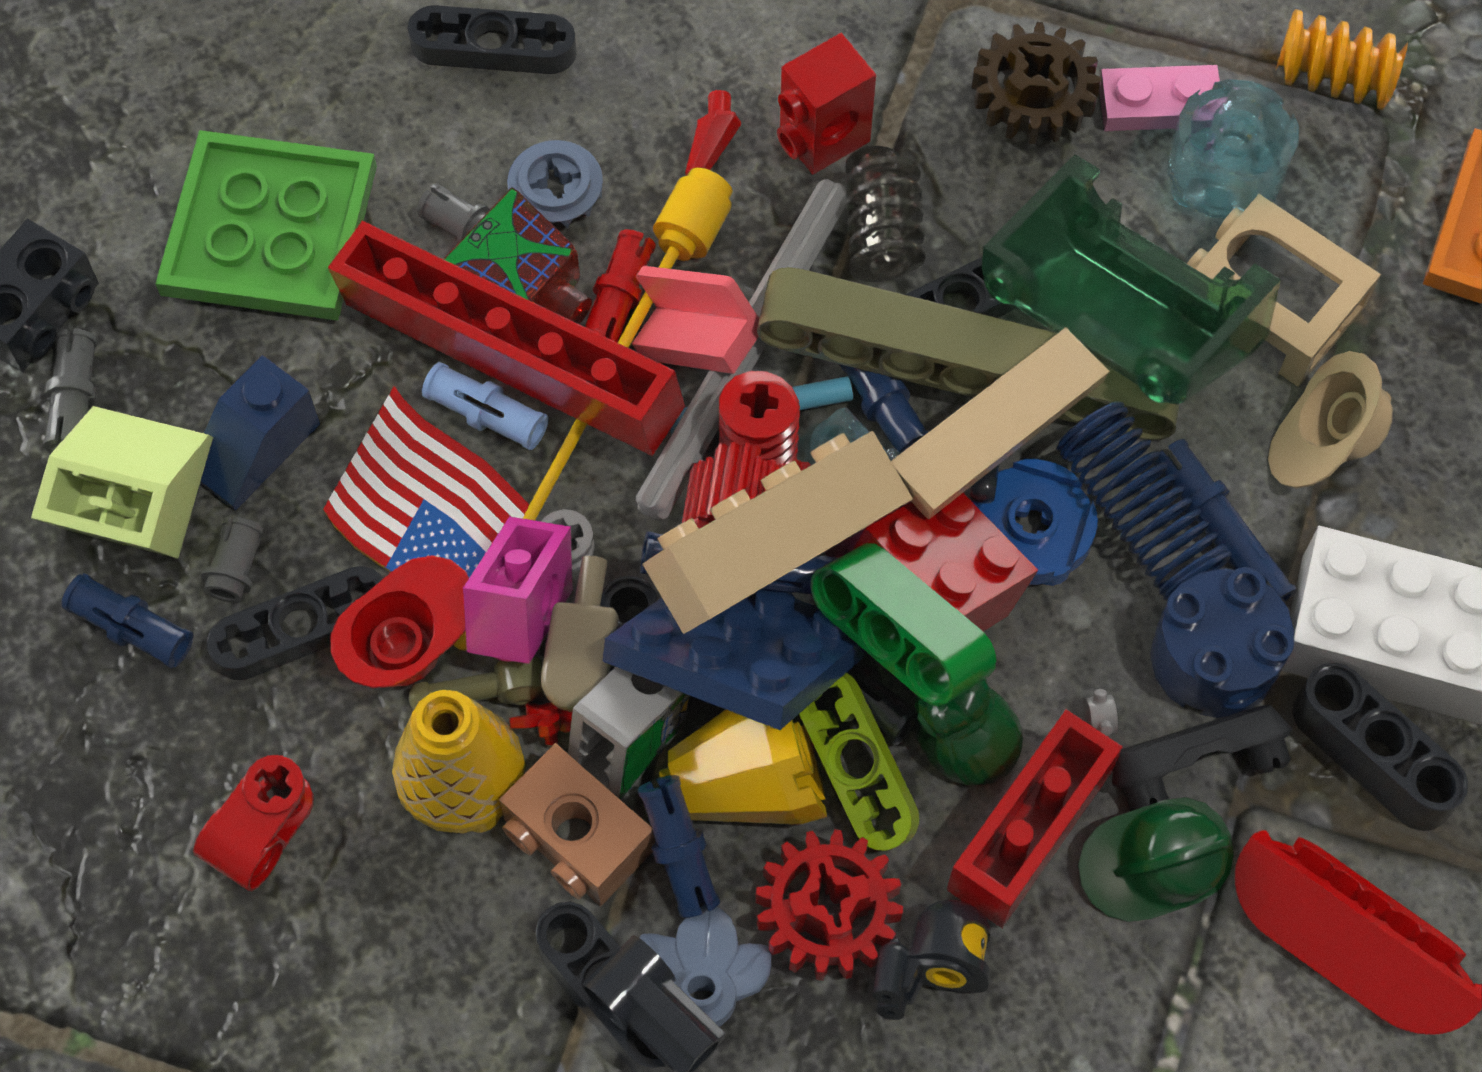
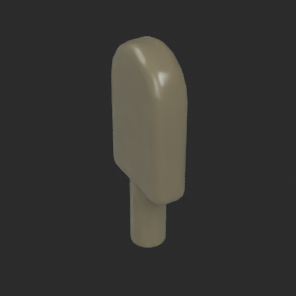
[541,556,618,712]

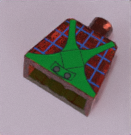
[444,187,592,324]

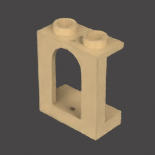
[1179,194,1381,387]

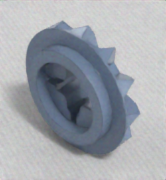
[507,140,603,228]

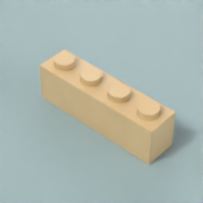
[643,431,913,634]

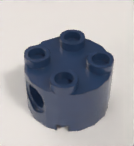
[1150,567,1294,718]

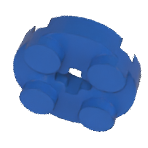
[972,459,1098,586]

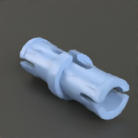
[422,362,548,450]

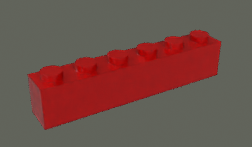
[328,220,685,456]

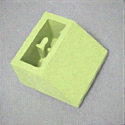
[31,406,213,559]

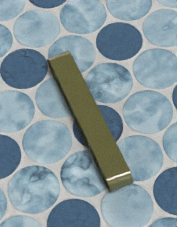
[757,267,1183,440]

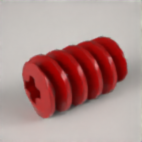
[719,371,800,464]

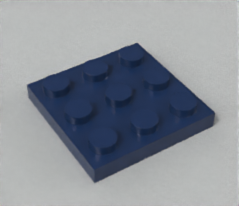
[603,589,868,730]

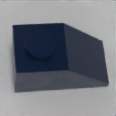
[200,355,320,511]

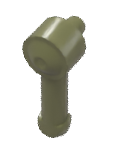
[408,656,545,710]

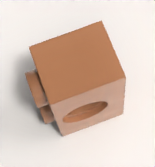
[499,743,655,906]

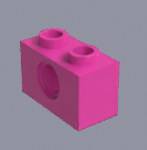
[463,516,573,664]

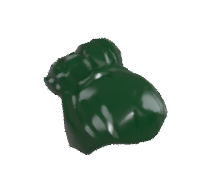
[915,678,1023,785]

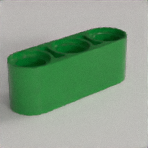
[811,543,997,706]

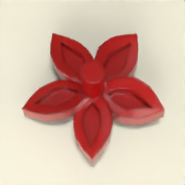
[509,702,572,745]

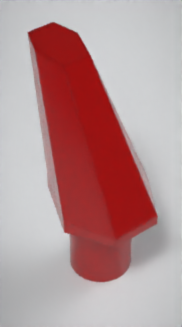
[685,90,741,176]

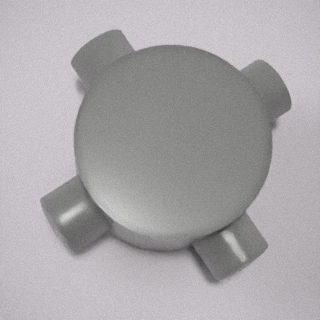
[1083,689,1118,736]

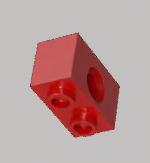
[777,32,877,175]

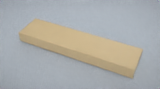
[891,327,1110,520]

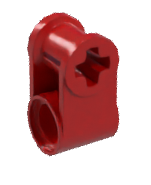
[193,755,314,891]

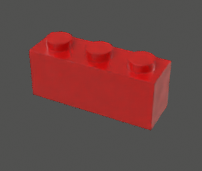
[947,709,1123,929]

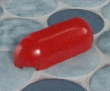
[1235,830,1482,1035]

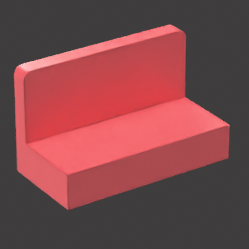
[632,266,759,374]

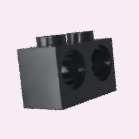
[0,218,99,373]

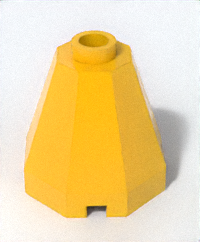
[659,710,827,824]

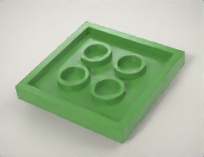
[155,130,377,321]

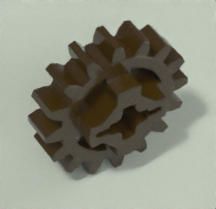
[971,22,1101,144]

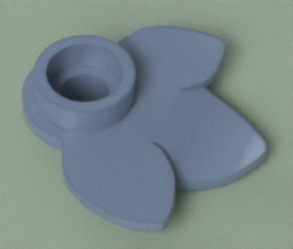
[640,905,771,1027]

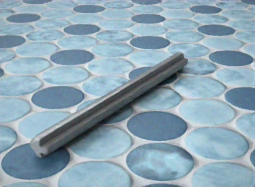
[636,179,848,520]

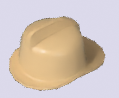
[1268,351,1393,489]

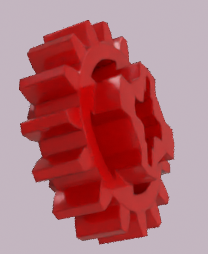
[755,829,903,981]

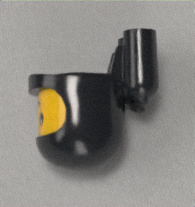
[872,899,991,1020]

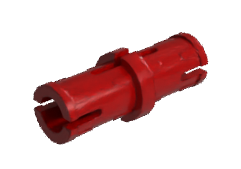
[585,229,656,343]

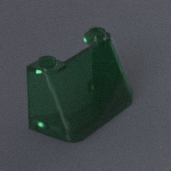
[982,154,1281,405]

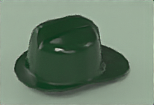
[1078,797,1234,922]

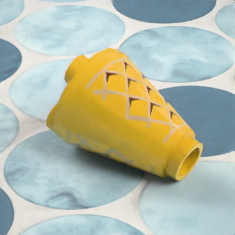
[392,690,525,833]

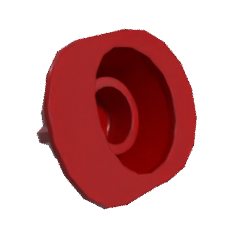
[331,555,469,688]

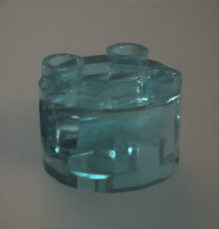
[1167,79,1299,219]

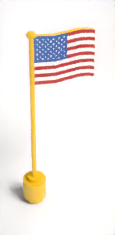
[323,168,733,651]

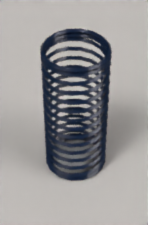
[1056,401,1232,601]

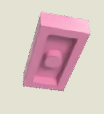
[1099,65,1224,131]

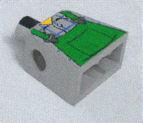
[568,667,690,800]

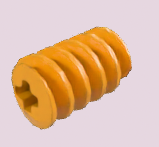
[1275,9,1408,110]

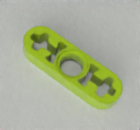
[799,673,919,851]

